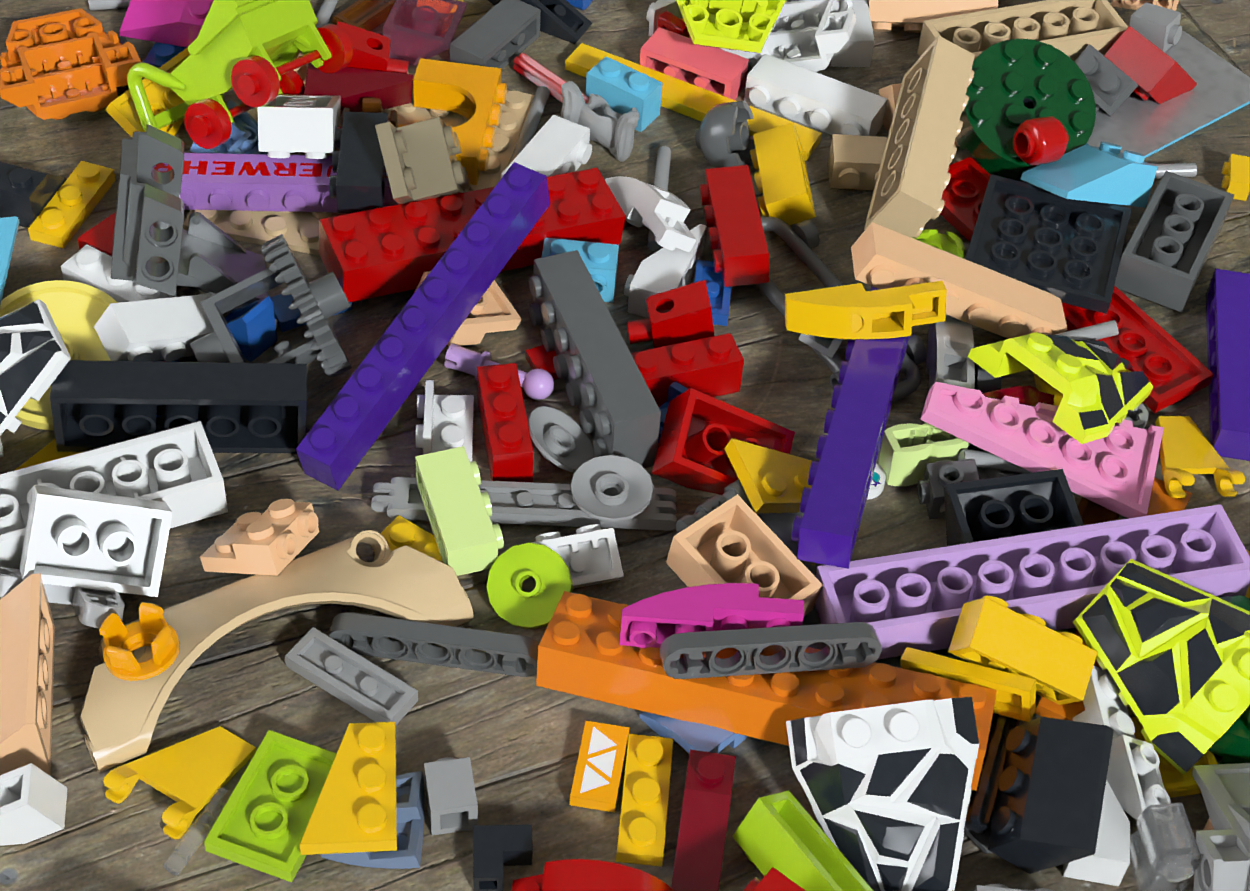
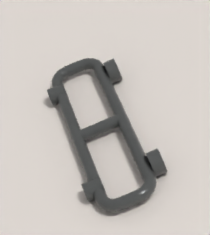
[756,216,927,403]

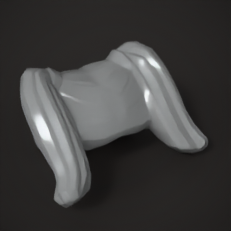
[561,81,640,162]

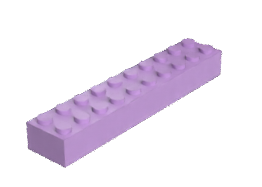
[815,504,1250,660]

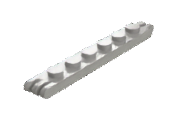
[371,477,677,530]

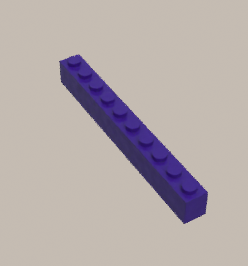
[296,162,550,491]
[791,286,910,569]

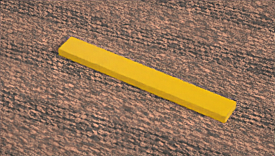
[565,43,822,161]

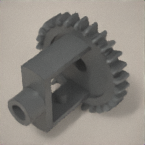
[190,234,352,377]

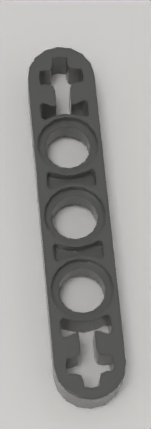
[329,613,540,677]
[659,622,882,679]

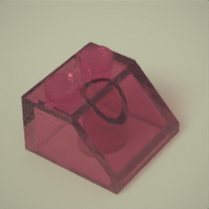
[383,0,467,66]

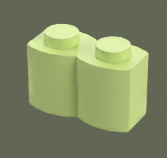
[878,422,969,486]

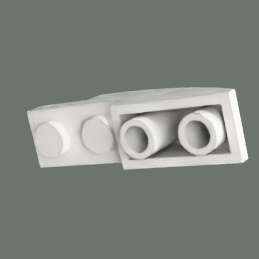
[605,176,697,252]
[1072,666,1175,830]

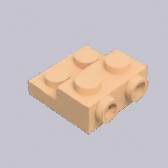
[414,271,521,346]
[200,499,319,576]

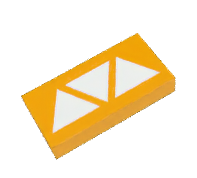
[569,720,630,813]

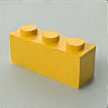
[750,122,816,225]
[948,596,1098,705]

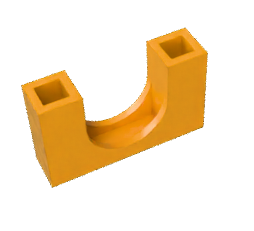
[398,58,507,185]

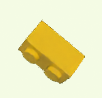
[1221,154,1250,201]

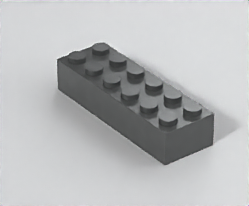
[528,250,661,468]

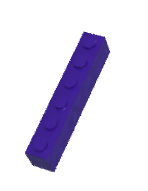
[1205,268,1250,461]

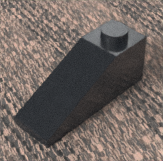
[488,0,592,44]

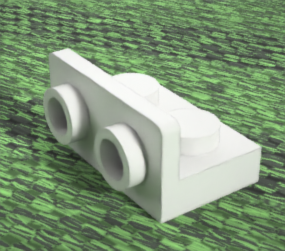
[416,380,474,462]
[531,524,624,589]

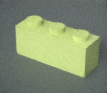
[415,446,504,576]

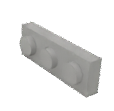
[285,627,418,725]

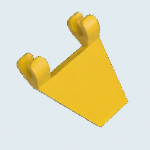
[1155,416,1245,498]
[103,726,256,840]

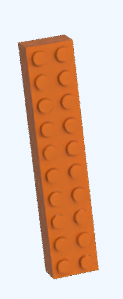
[536,591,997,791]

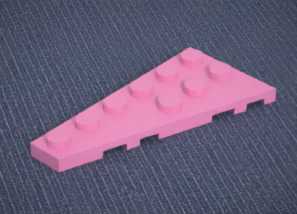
[920,382,1164,519]

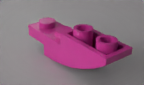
[619,583,804,648]

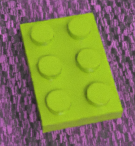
[204,730,337,883]

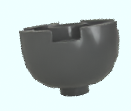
[695,101,755,168]

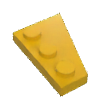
[724,438,812,514]
[300,722,397,855]

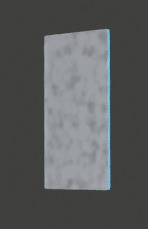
[1086,31,1250,158]

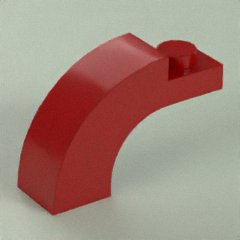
[512,859,674,891]

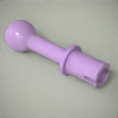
[444,343,554,400]

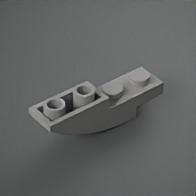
[926,315,975,391]

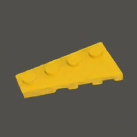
[105,47,190,137]

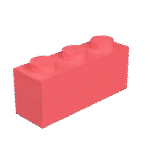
[640,27,749,100]

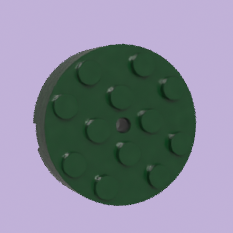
[955,39,1096,183]

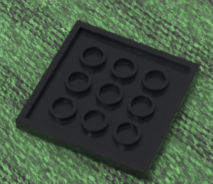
[965,174,1131,314]

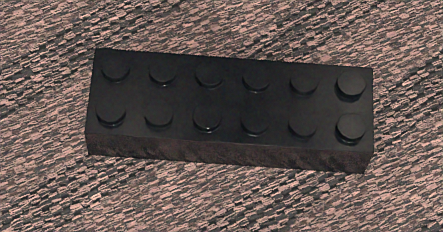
[50,360,307,453]

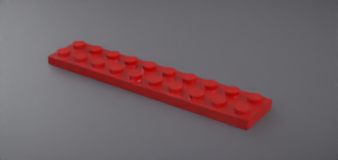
[940,157,1214,413]

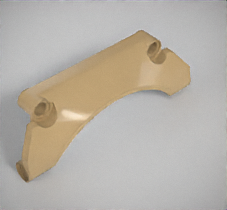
[80,530,473,773]

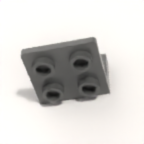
[1074,44,1138,116]

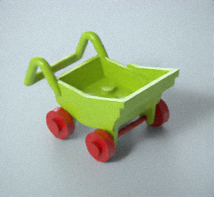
[127,0,353,149]

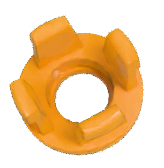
[99,602,180,681]

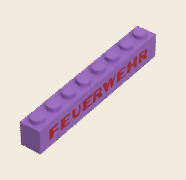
[153,153,399,212]

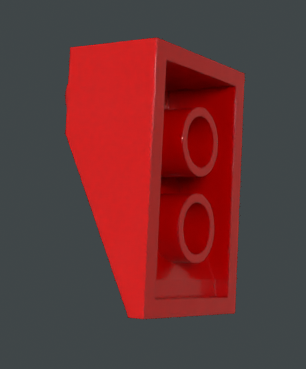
[652,388,795,495]

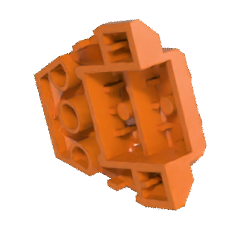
[0,8,141,120]

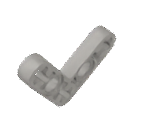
[0,567,125,628]

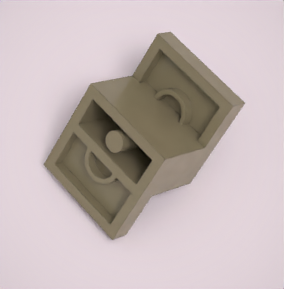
[375,117,470,204]

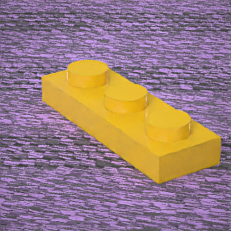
[28,161,116,249]
[900,647,1036,722]
[616,734,674,867]

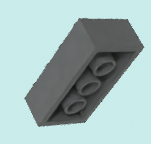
[1115,171,1234,312]

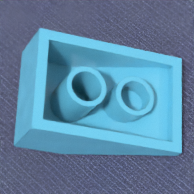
[1021,141,1158,208]

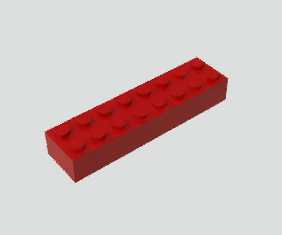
[318,168,626,302]

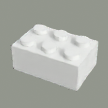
[258,95,341,159]
[19,485,173,597]

